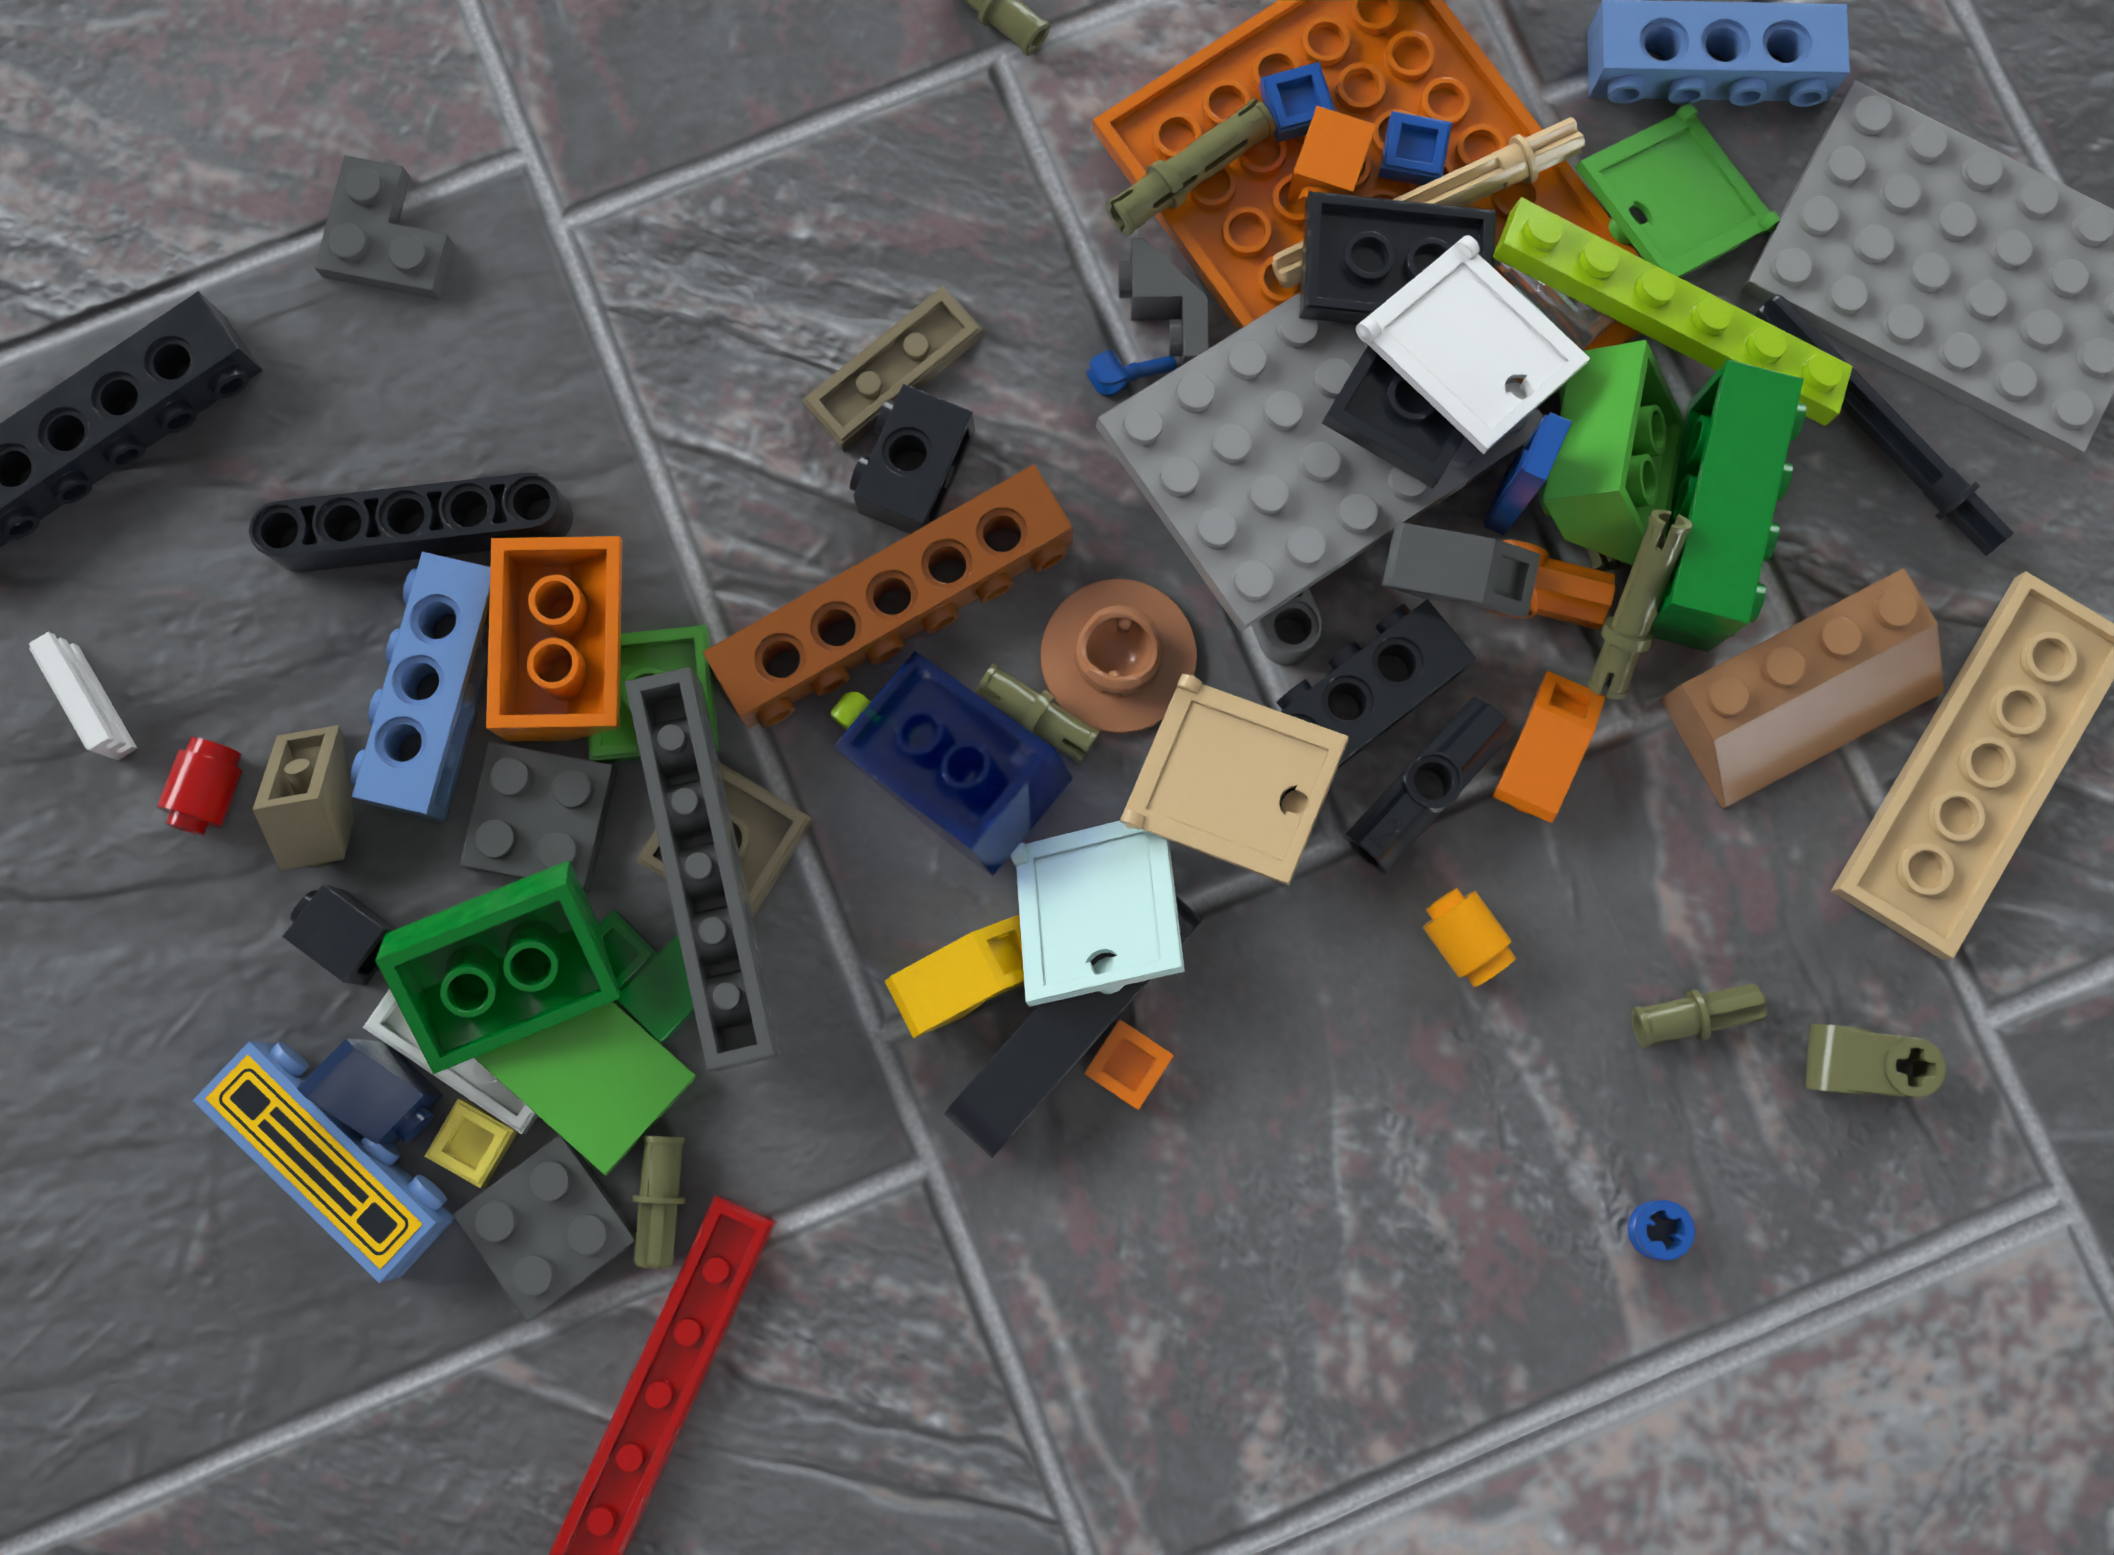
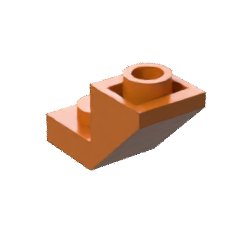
[1492,670,1606,823]

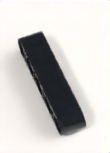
[249,473,573,572]
[944,895,1203,1158]

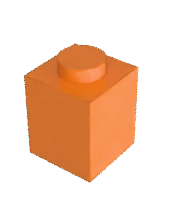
[1287,106,1376,211]

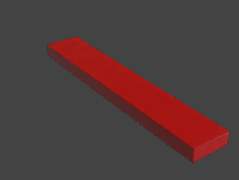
[549,1195,777,1555]

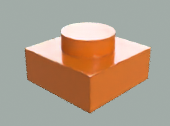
[1084,1019,1174,1110]

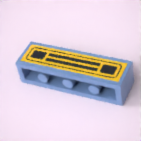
[192,1041,455,1283]

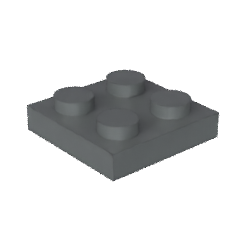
[459,741,618,892]
[453,1135,636,1322]

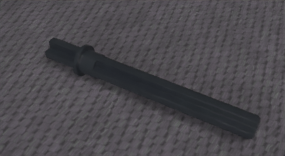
[1755,294,2014,556]

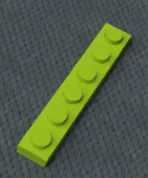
[1492,197,1853,426]

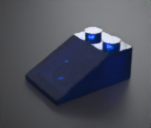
[833,651,1073,876]

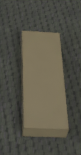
[802,286,983,452]

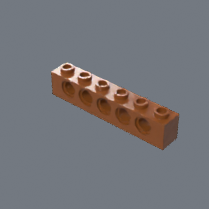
[703,464,1073,729]

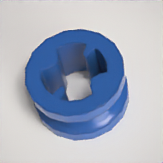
[1627,1200,1695,1260]

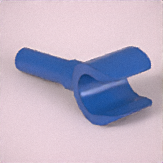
[1086,350,1177,397]

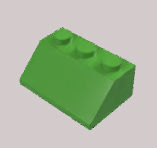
[1539,340,1685,565]

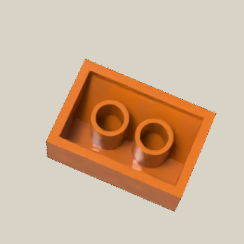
[486,536,623,742]

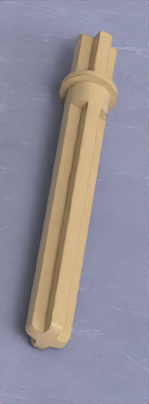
[1272,117,1585,288]

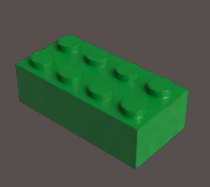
[1651,359,1806,652]

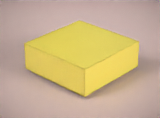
[424,1099,518,1188]

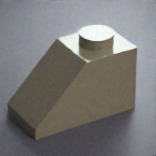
[252,725,354,871]

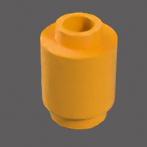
[1422,888,1516,987]

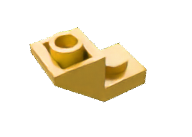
[884,915,1024,1039]

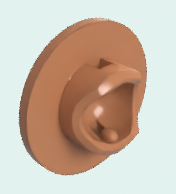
[1041,579,1197,734]

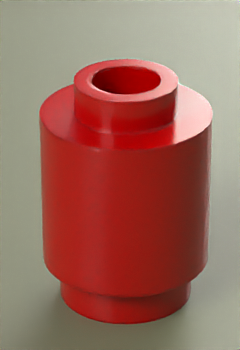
[156,737,243,836]

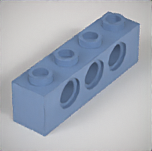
[1587,0,1850,107]
[351,552,490,823]

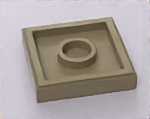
[636,762,814,917]

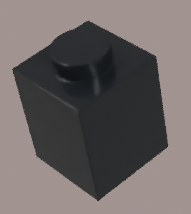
[282,884,397,986]

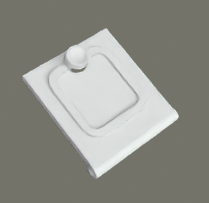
[1356,235,1590,454]

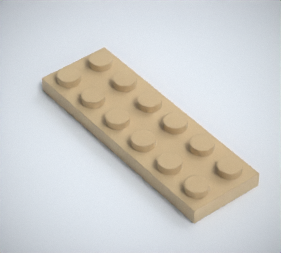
[1831,571,2114,960]

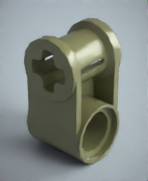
[1805,1024,1947,1098]

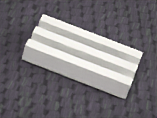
[29,632,138,760]

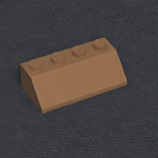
[1659,568,1944,809]

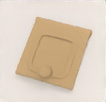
[1120,674,1349,886]

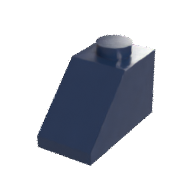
[297,1038,443,1144]

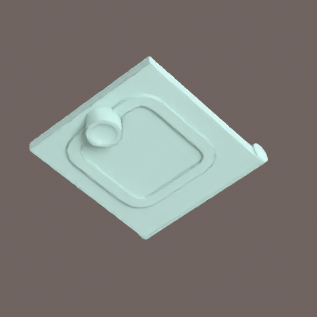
[1010,821,1185,1007]

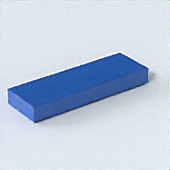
[1483,412,1572,536]

